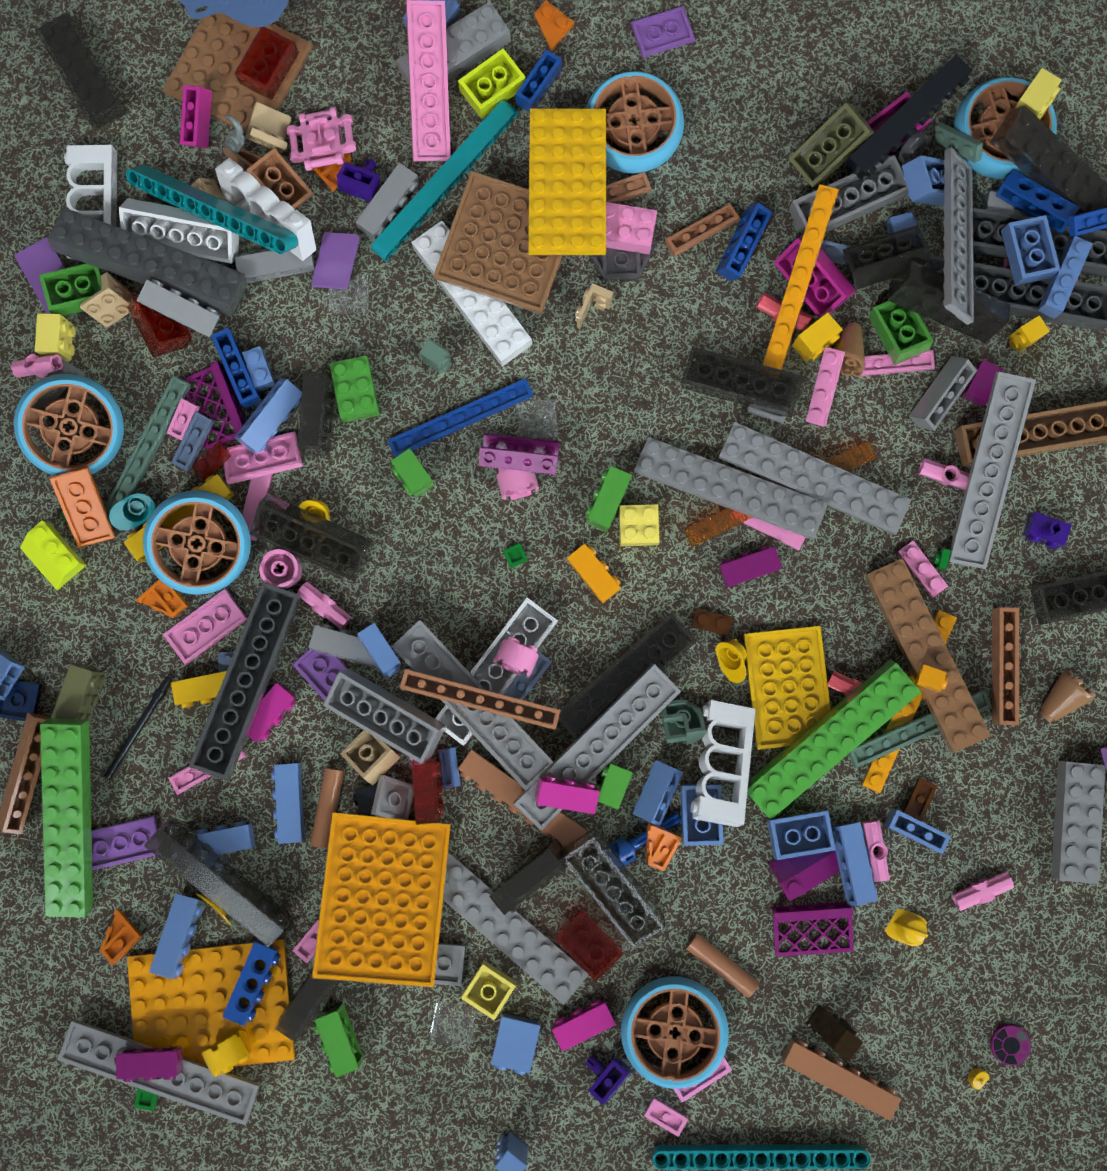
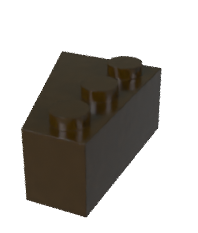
[805,1005,863,1062]

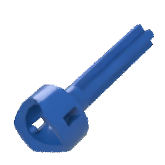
[610,812,681,866]

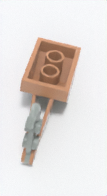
[223,115,313,210]

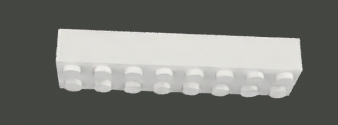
[411,221,532,367]
[435,598,558,746]

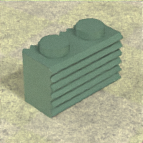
[420,338,452,374]

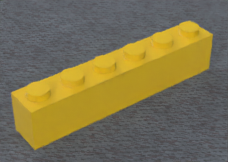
[123,474,234,562]

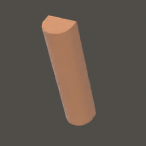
[665,203,740,257]
[310,767,345,848]
[685,932,759,998]

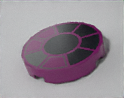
[990,1024,1031,1066]

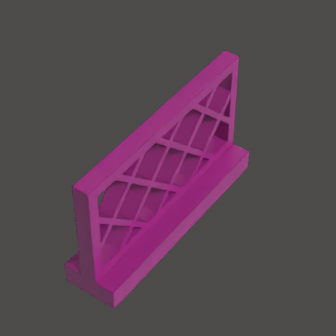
[183,361,246,450]
[771,902,854,957]

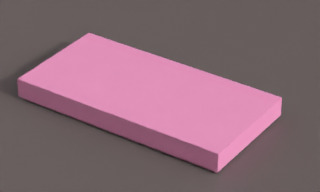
[221,431,303,485]
[163,588,248,665]

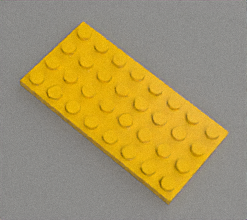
[529,109,606,255]

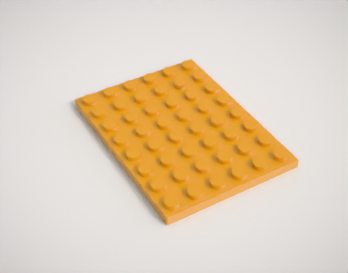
[312,813,451,987]
[127,939,295,1067]

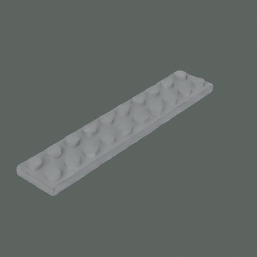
[943,147,974,325]
[949,371,1036,569]
[718,422,911,535]
[634,437,828,540]
[391,620,554,790]
[513,663,681,831]
[443,851,589,1005]
[58,1019,261,1125]

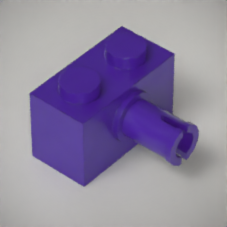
[336,159,380,202]
[1022,512,1072,550]
[585,1054,633,1105]

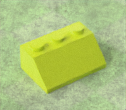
[20,520,87,591]

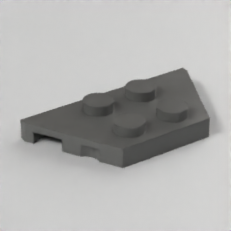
[589,240,657,280]

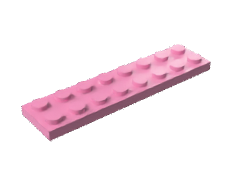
[406,0,451,161]

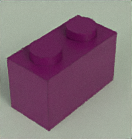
[962,359,1004,406]

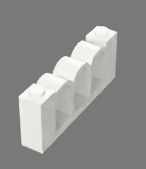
[64,145,117,261]
[215,158,316,261]
[691,700,755,827]

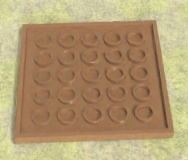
[162,13,313,133]
[433,171,563,314]

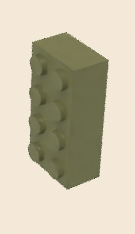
[788,103,875,187]
[51,664,105,723]

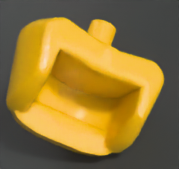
[968,1068,989,1090]

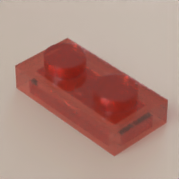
[192,441,232,481]

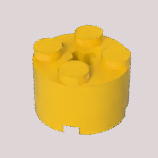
[201,1032,250,1077]

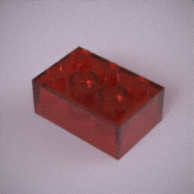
[234,27,299,100]
[128,295,192,357]
[411,756,444,825]
[554,907,624,982]

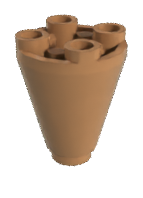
[833,323,865,377]
[1039,669,1096,723]

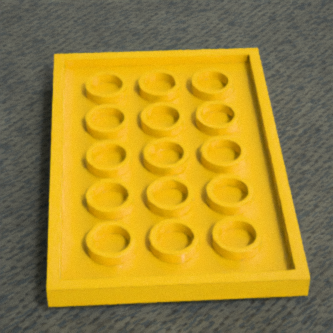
[743,626,831,750]

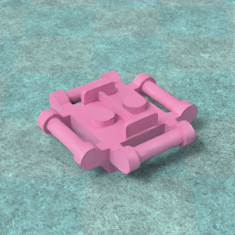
[287,107,356,171]

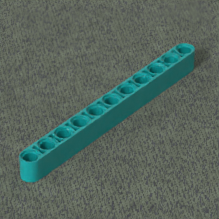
[371,99,519,262]
[126,164,298,254]
[651,1144,871,1170]

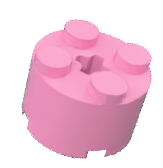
[496,468,539,500]
[259,549,302,590]
[493,636,539,678]

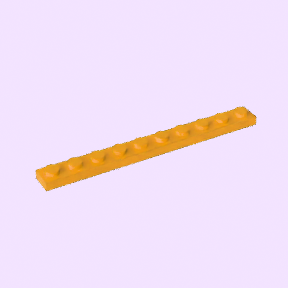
[760,184,839,379]
[861,610,957,793]

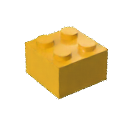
[792,312,843,363]

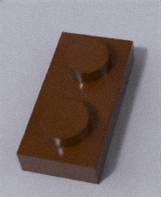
[691,609,733,636]
[902,777,938,821]

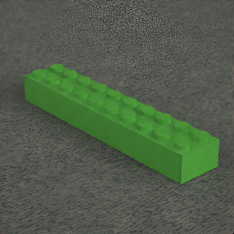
[747,659,921,820]
[40,718,93,918]

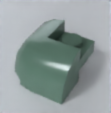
[661,700,706,745]

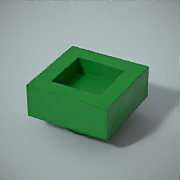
[503,543,528,569]
[933,548,951,571]
[134,1088,158,1111]

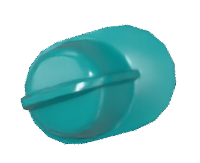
[109,493,155,531]

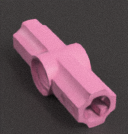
[10,354,64,378]
[918,458,970,490]
[297,582,352,629]
[862,820,890,882]
[952,871,1014,911]

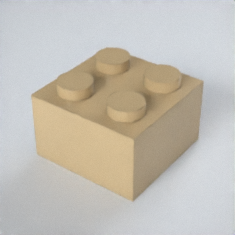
[341,730,400,785]

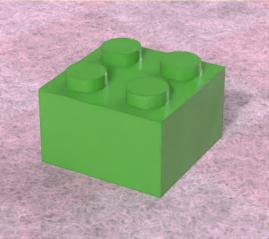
[391,448,435,498]
[595,763,633,809]

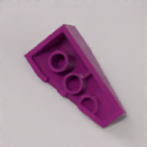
[768,850,840,901]

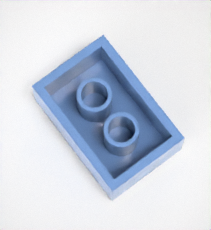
[902,155,944,206]
[1001,215,1060,285]
[680,784,724,846]
[766,810,836,860]

